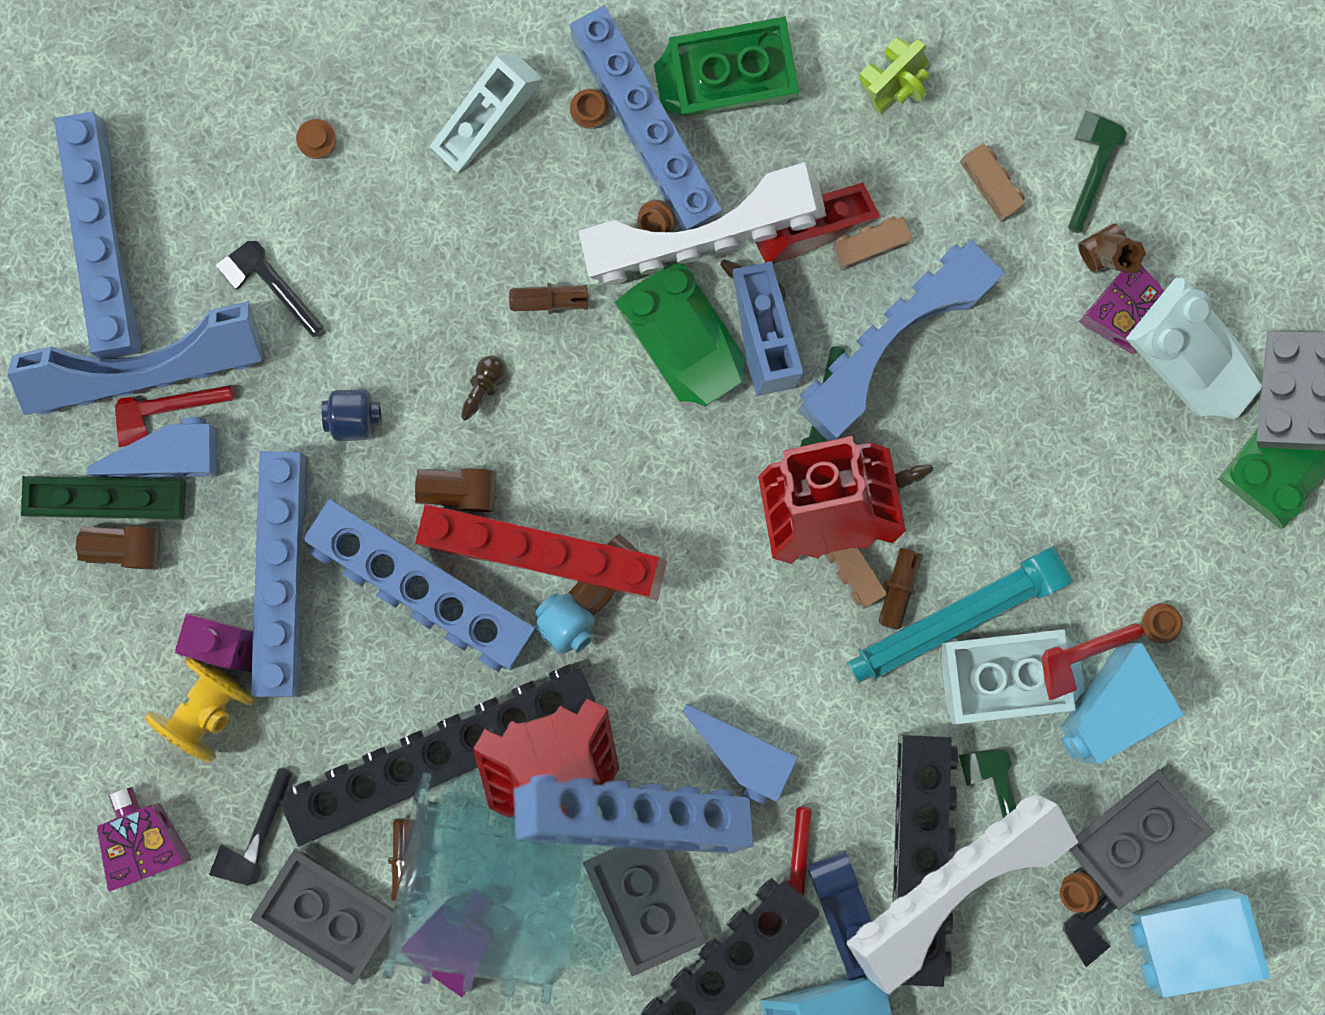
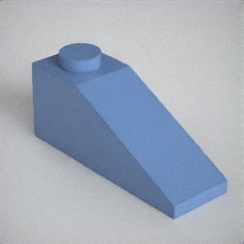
[732,261,803,396]
[87,417,217,478]
[682,704,798,805]

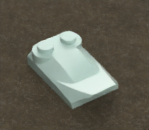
[1126,277,1262,419]
[941,629,1085,724]

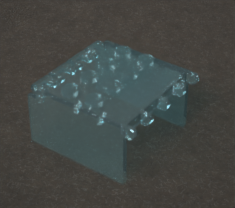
[383,773,584,1004]

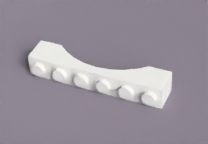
[579,162,826,285]
[846,793,1078,995]

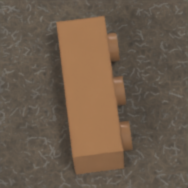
[960,143,1026,222]
[832,216,912,271]
[825,548,887,609]

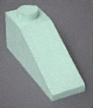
[429,53,544,173]

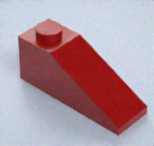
[755,182,880,264]

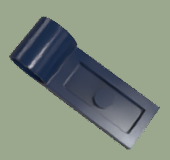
[807,851,871,980]

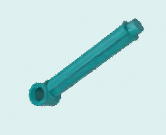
[847,545,1074,684]

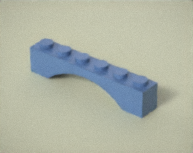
[54,111,142,359]
[798,239,1005,441]
[7,301,262,415]
[251,451,308,697]

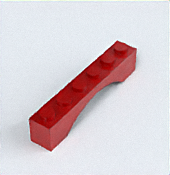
[415,504,667,601]

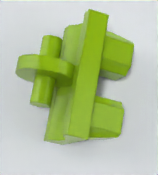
[858,37,930,114]

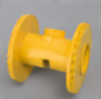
[145,657,255,763]

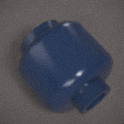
[322,389,382,441]

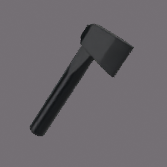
[216,241,324,337]
[209,768,293,886]
[1062,896,1116,967]

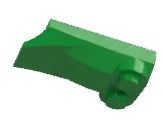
[654,16,799,117]
[615,261,746,407]
[1217,428,1325,529]

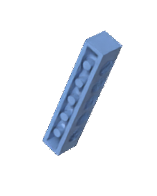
[570,5,722,231]
[303,499,536,672]
[514,775,753,854]

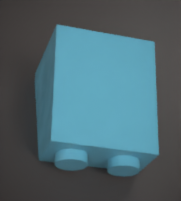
[1061,643,1184,765]
[1129,888,1271,998]
[760,974,892,1015]

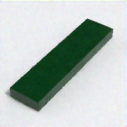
[21,476,186,520]

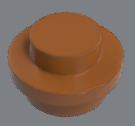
[570,89,609,129]
[296,119,336,159]
[637,199,676,233]
[1141,604,1183,644]
[1060,872,1100,913]

